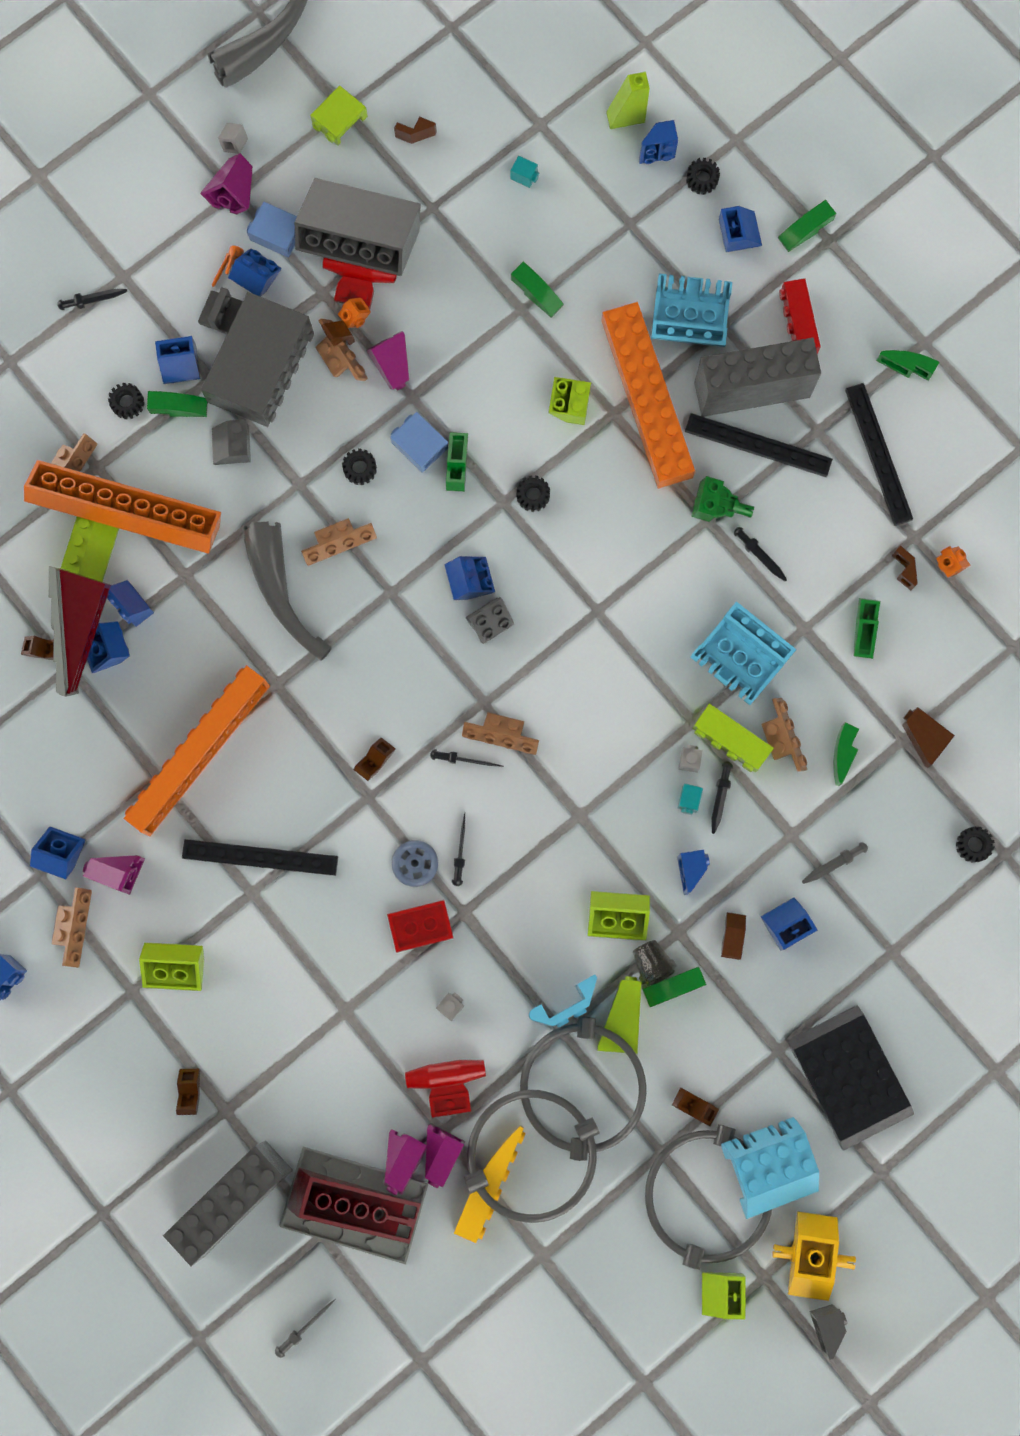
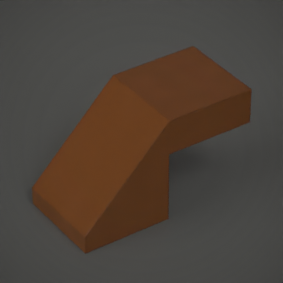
[394,116,437,144]
[321,320,355,347]
[892,545,918,591]
[21,636,54,660]
[353,738,396,781]
[721,912,746,960]
[176,1068,200,1115]
[672,1088,719,1126]

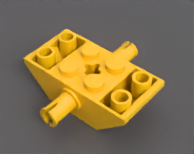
[772,1211,856,1301]

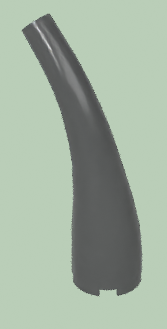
[208,0,308,88]
[243,521,332,661]

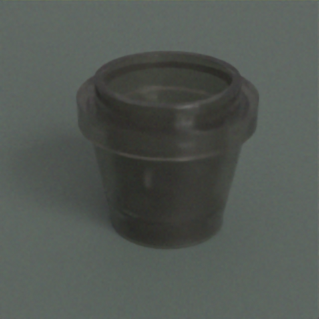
[633,940,677,986]

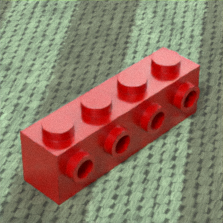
[779,278,821,354]

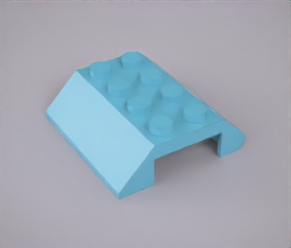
[651,273,732,347]
[690,601,797,705]
[529,975,597,1028]
[721,1117,819,1219]

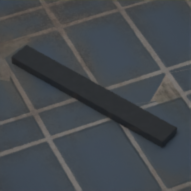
[845,383,913,526]
[685,413,833,477]
[182,839,338,876]

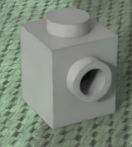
[218,123,248,154]
[678,745,703,773]
[436,992,464,1021]

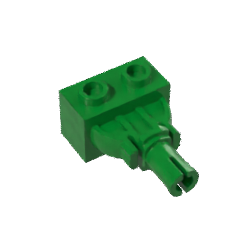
[691,476,754,522]

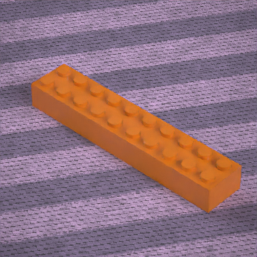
[601,302,695,489]
[24,460,221,554]
[123,665,270,837]

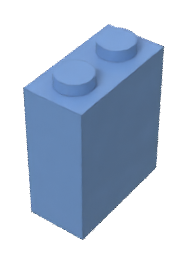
[247,202,297,258]
[390,412,448,473]

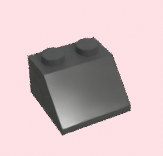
[212,419,251,465]
[809,1304,848,1360]

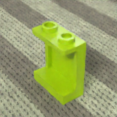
[310,85,368,146]

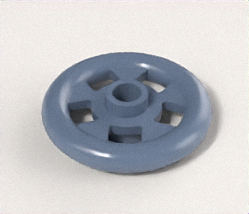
[392,840,438,887]

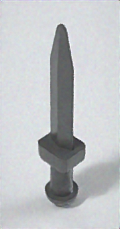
[802,842,868,884]
[275,1298,336,1358]

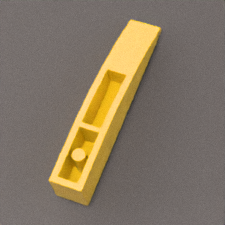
[454,1126,526,1243]

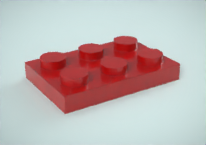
[387,900,454,953]

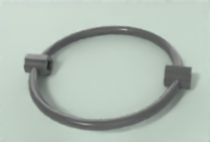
[520,1017,647,1161]
[464,1090,600,1223]
[645,1124,772,1270]

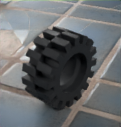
[686,158,720,195]
[108,383,144,419]
[342,448,377,485]
[516,475,550,512]
[956,826,995,863]

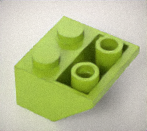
[548,377,591,425]
[702,1272,746,1320]

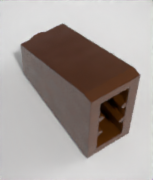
[902,707,955,768]

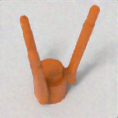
[212,246,244,287]

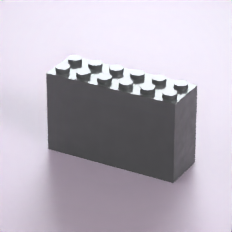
[294,178,421,276]
[201,292,314,427]
[694,338,821,417]
[163,1141,293,1267]

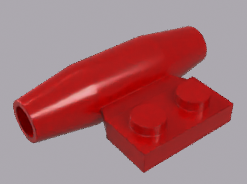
[323,257,397,309]
[405,1060,486,1118]

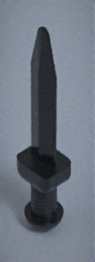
[57,289,127,310]
[734,527,787,581]
[430,749,504,767]
[711,761,733,834]
[452,813,465,886]

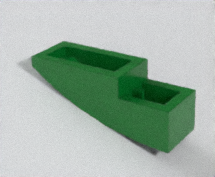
[778,200,837,252]
[511,261,564,318]
[876,350,939,381]
[147,391,208,417]
[446,432,468,492]
[853,598,881,659]
[833,722,859,786]
[642,966,707,1007]

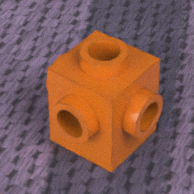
[338,298,371,328]
[936,546,970,578]

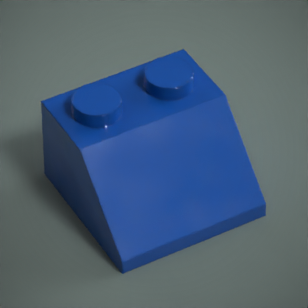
[87,621,130,673]
[30,827,85,880]
[677,850,710,895]

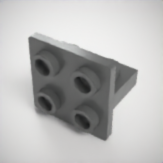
[198,287,243,334]
[466,597,514,644]

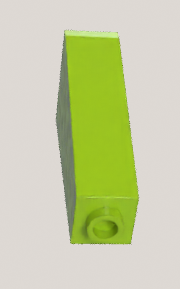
[606,71,650,129]
[597,976,642,1054]

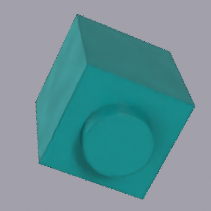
[510,155,540,188]
[677,783,703,815]

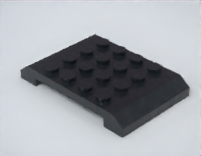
[786,1005,914,1151]

